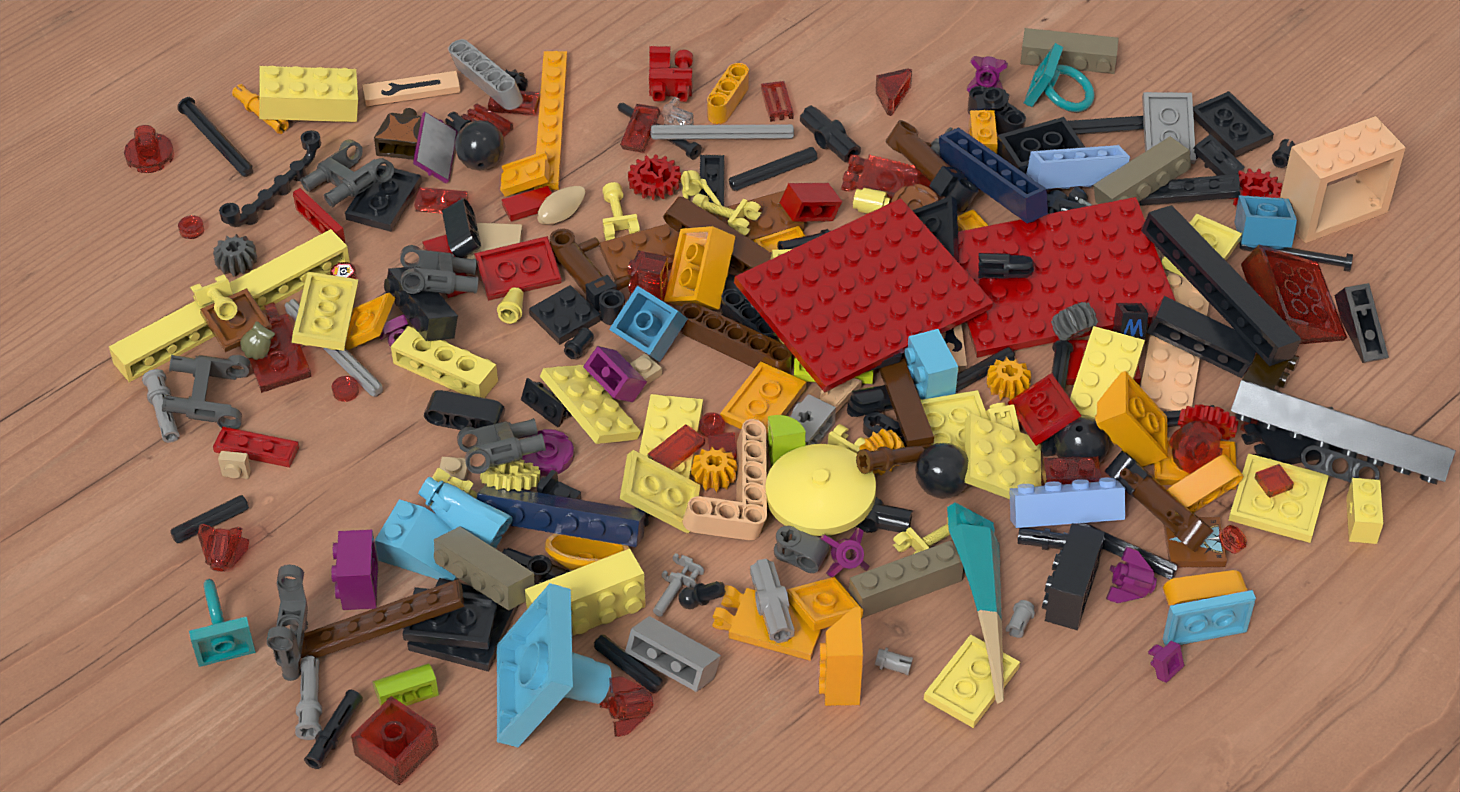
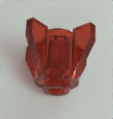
[198,524,249,572]
[600,676,654,737]

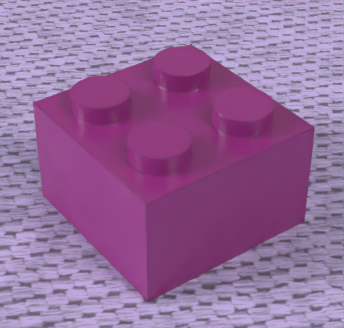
[331,529,378,610]

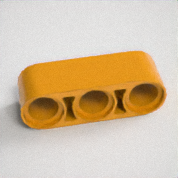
[707,63,749,124]
[1167,454,1244,513]
[1163,570,1248,607]

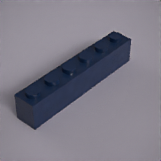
[939,128,1048,223]
[477,484,646,547]

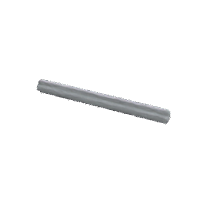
[651,124,794,140]
[285,299,383,397]

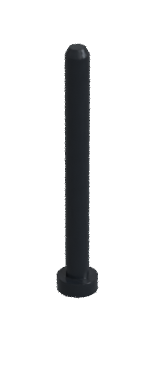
[617,103,702,160]
[1239,242,1353,272]

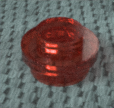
[699,412,725,438]

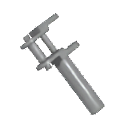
[653,553,705,616]

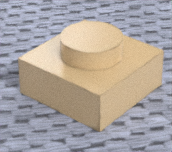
[630,354,662,387]
[218,451,251,479]
[440,457,469,481]

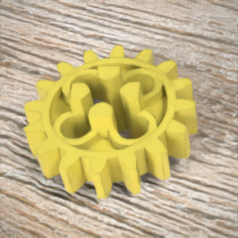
[480,460,540,491]

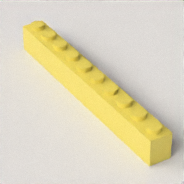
[109,229,350,382]

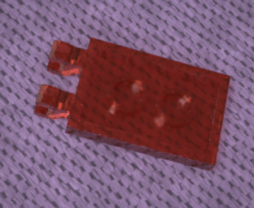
[841,154,935,201]
[248,302,312,393]

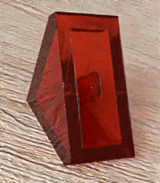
[875,68,912,116]

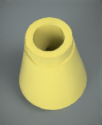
[497,287,524,324]

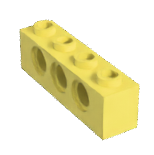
[391,326,498,398]

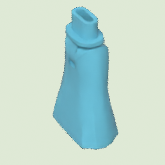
[418,476,513,549]

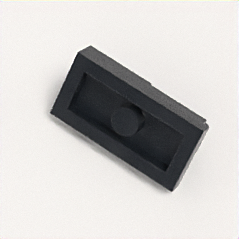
[1193,134,1245,176]

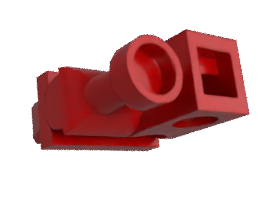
[649,46,693,102]

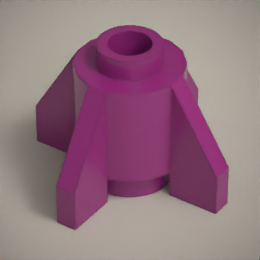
[967,56,1008,92]
[820,528,870,577]
[1106,546,1157,603]

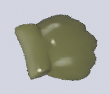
[240,321,275,360]

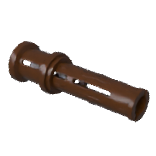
[856,443,931,474]

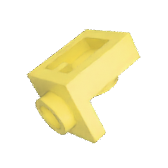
[986,403,1020,432]

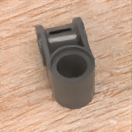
[774,526,830,573]

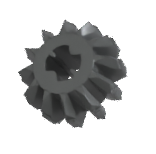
[213,234,257,276]
[1051,302,1098,341]

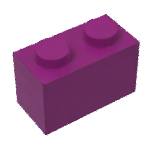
[583,346,647,403]

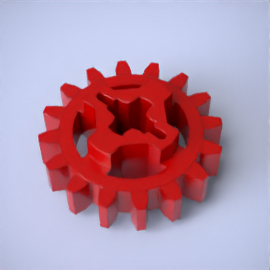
[628,154,681,200]
[1229,168,1283,206]
[1178,404,1239,442]

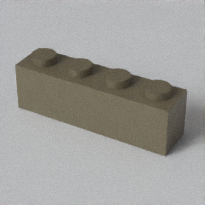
[1020,28,1118,74]
[1093,136,1191,204]
[434,526,534,610]
[849,540,963,619]

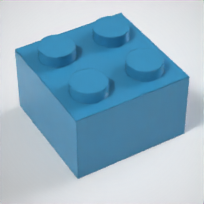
[1234,196,1297,249]
[609,286,688,362]

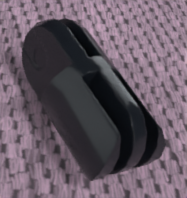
[978,253,1035,279]
[847,385,893,417]

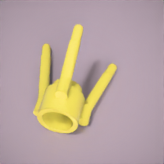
[681,170,722,206]

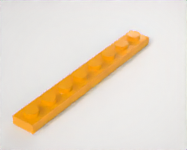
[534,51,567,190]

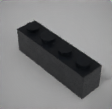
[384,266,458,341]
[1146,296,1256,378]

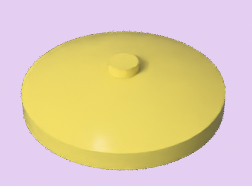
[766,444,876,536]

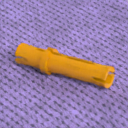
[232,84,289,134]

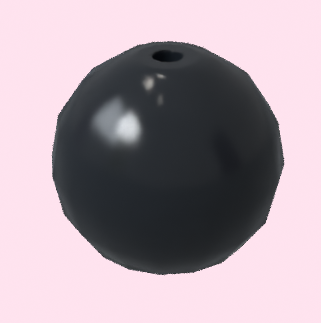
[455,120,505,171]
[1053,415,1109,470]
[915,443,968,499]

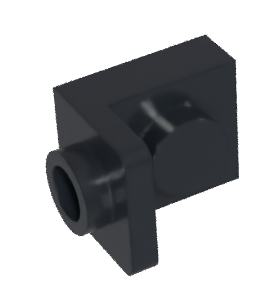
[537,470,582,500]

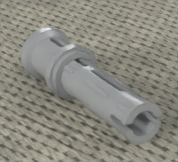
[142,369,180,443]
[295,656,322,740]

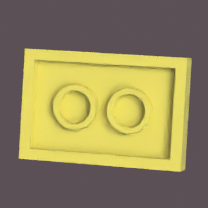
[1162,214,1242,277]
[620,450,700,534]
[924,635,1020,728]

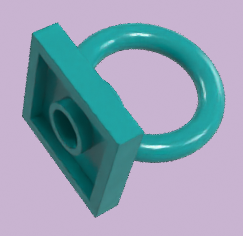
[1023,43,1095,112]
[189,579,256,667]

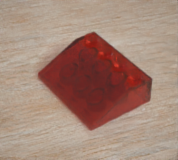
[1241,244,1347,344]

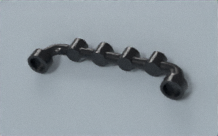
[219,130,321,228]

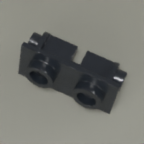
[521,378,571,427]

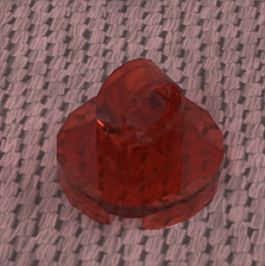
[124,125,174,173]
[1169,421,1223,474]

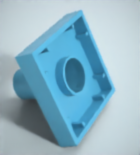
[497,583,611,747]

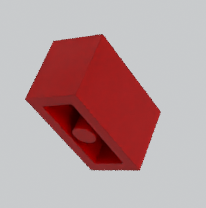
[779,183,842,222]

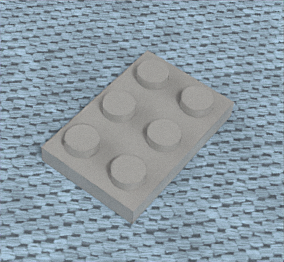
[1142,92,1196,164]

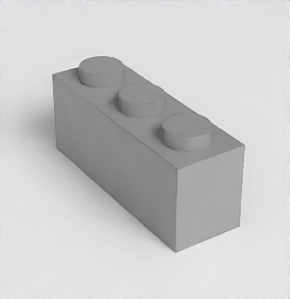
[625,616,721,692]

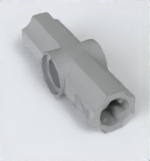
[750,559,794,643]

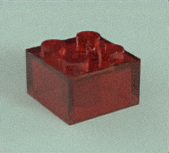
[351,696,439,786]

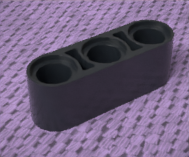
[967,86,1026,135]
[442,198,481,258]
[721,288,778,341]
[424,390,505,430]
[1299,444,1380,483]

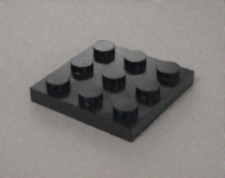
[407,578,519,672]

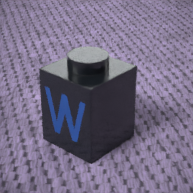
[1112,303,1149,342]

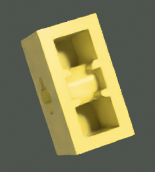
[1346,478,1383,544]

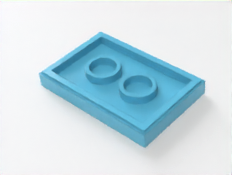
[1163,590,1256,646]

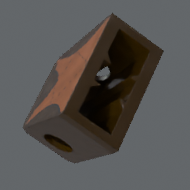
[374,108,421,160]

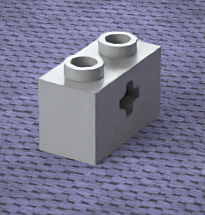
[790,394,836,446]

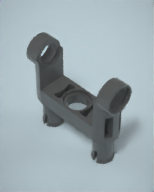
[300,139,394,208]
[400,245,478,294]
[162,354,250,429]
[457,418,546,474]
[266,564,308,681]

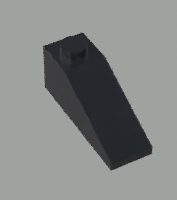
[1334,283,1389,363]

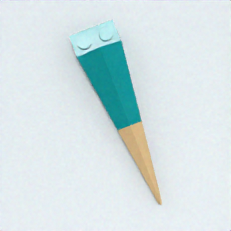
[947,502,1004,704]

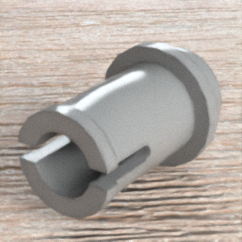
[1006,600,1035,638]
[875,647,913,675]

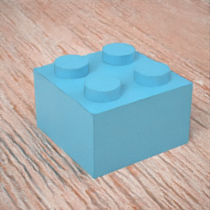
[905,329,958,400]

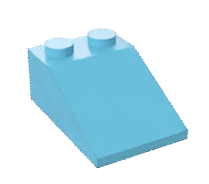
[375,499,458,581]

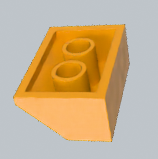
[664,226,736,310]
[1095,371,1168,467]
[818,607,863,706]

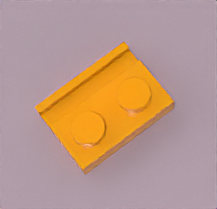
[500,151,550,197]

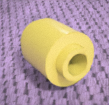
[853,188,891,214]

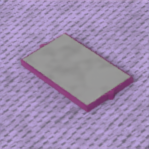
[413,112,457,183]

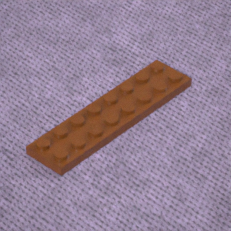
[599,190,804,281]

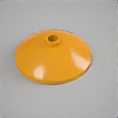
[545,534,629,570]

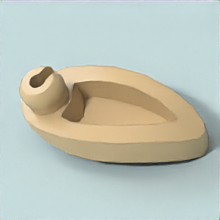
[537,186,585,225]

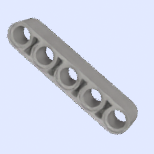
[448,39,523,110]

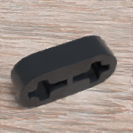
[863,412,907,447]

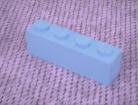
[1026,145,1130,190]
[1010,477,1125,528]

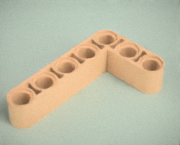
[682,419,767,540]

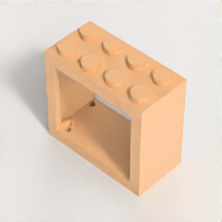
[1280,116,1406,243]

